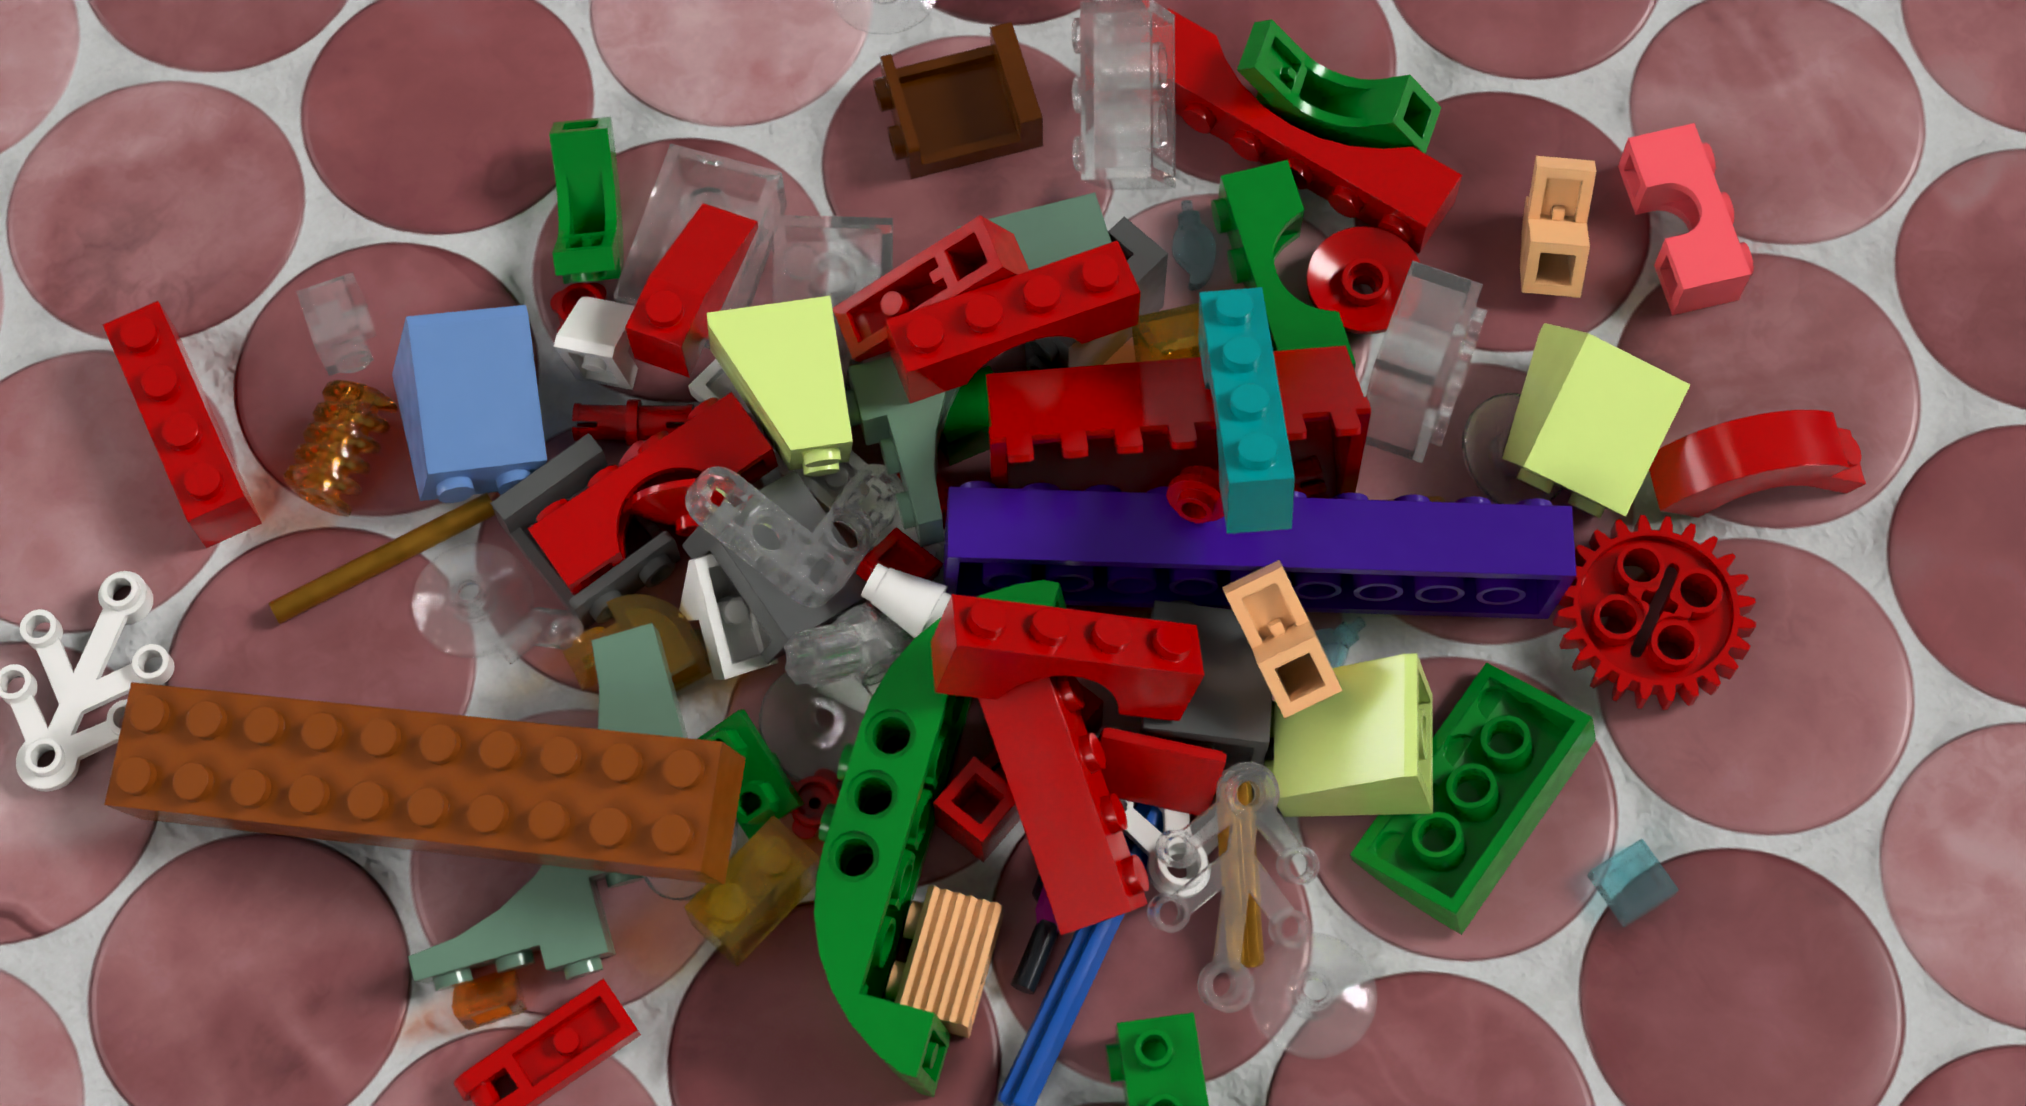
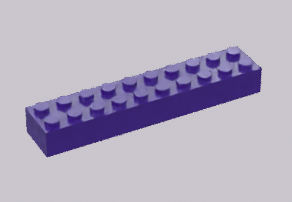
[943,481,1576,619]

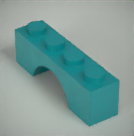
[1198,287,1295,534]

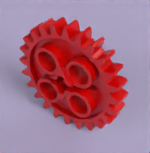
[1553,515,1757,710]

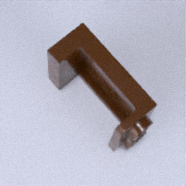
[873,22,1043,179]

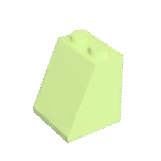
[706,296,853,477]
[1502,323,1691,519]
[1263,653,1433,817]

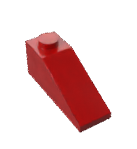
[625,203,759,378]
[832,215,1030,362]

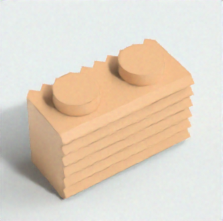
[885,886,1003,1038]

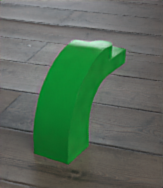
[1237,19,1441,154]
[549,117,624,284]

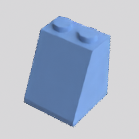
[392,305,547,503]

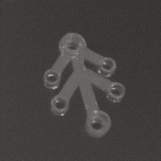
[1147,762,1320,1013]

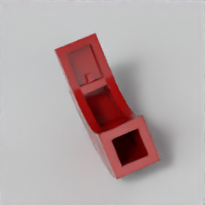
[1649,410,1866,518]

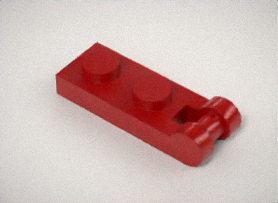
[454,978,641,1106]

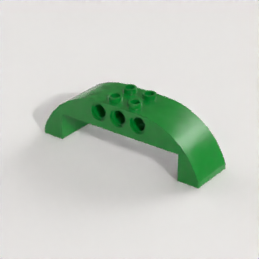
[814,580,1067,1098]

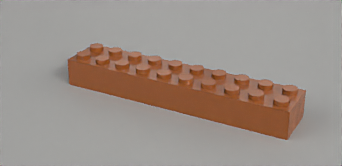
[104,682,746,885]

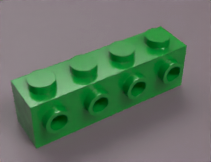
[1105,1012,1209,1106]

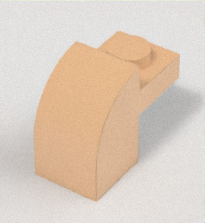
[1520,156,1596,298]
[1222,560,1342,719]

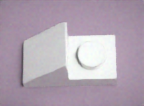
[553,297,638,390]
[679,553,778,680]

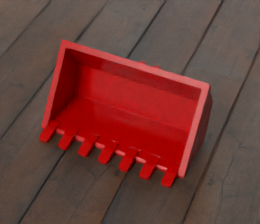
[986,345,1371,499]

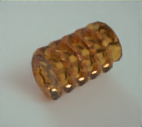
[283,380,398,517]

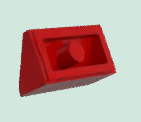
[1098,727,1227,816]

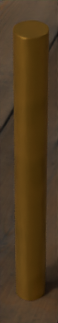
[269,493,495,624]

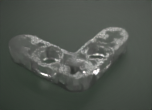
[685,464,904,608]

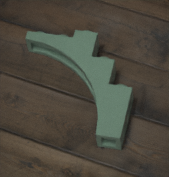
[845,192,1111,547]
[408,623,688,991]

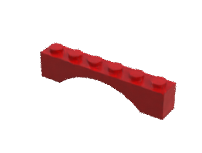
[1130,8,1462,254]

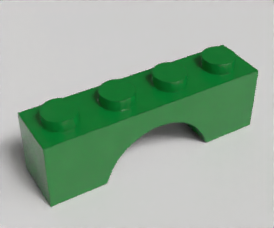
[1211,160,1356,370]

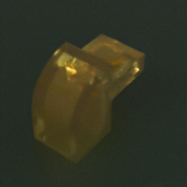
[563,594,712,692]

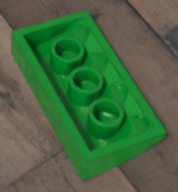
[1350,662,1596,935]

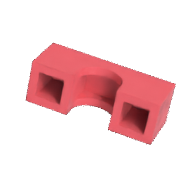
[1618,123,1753,316]

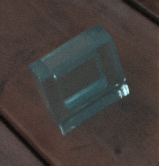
[1587,839,1679,928]

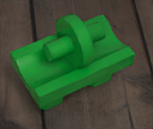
[697,709,804,839]

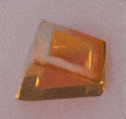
[452,970,527,1030]

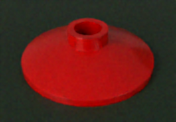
[1306,226,1424,335]
[630,478,752,536]

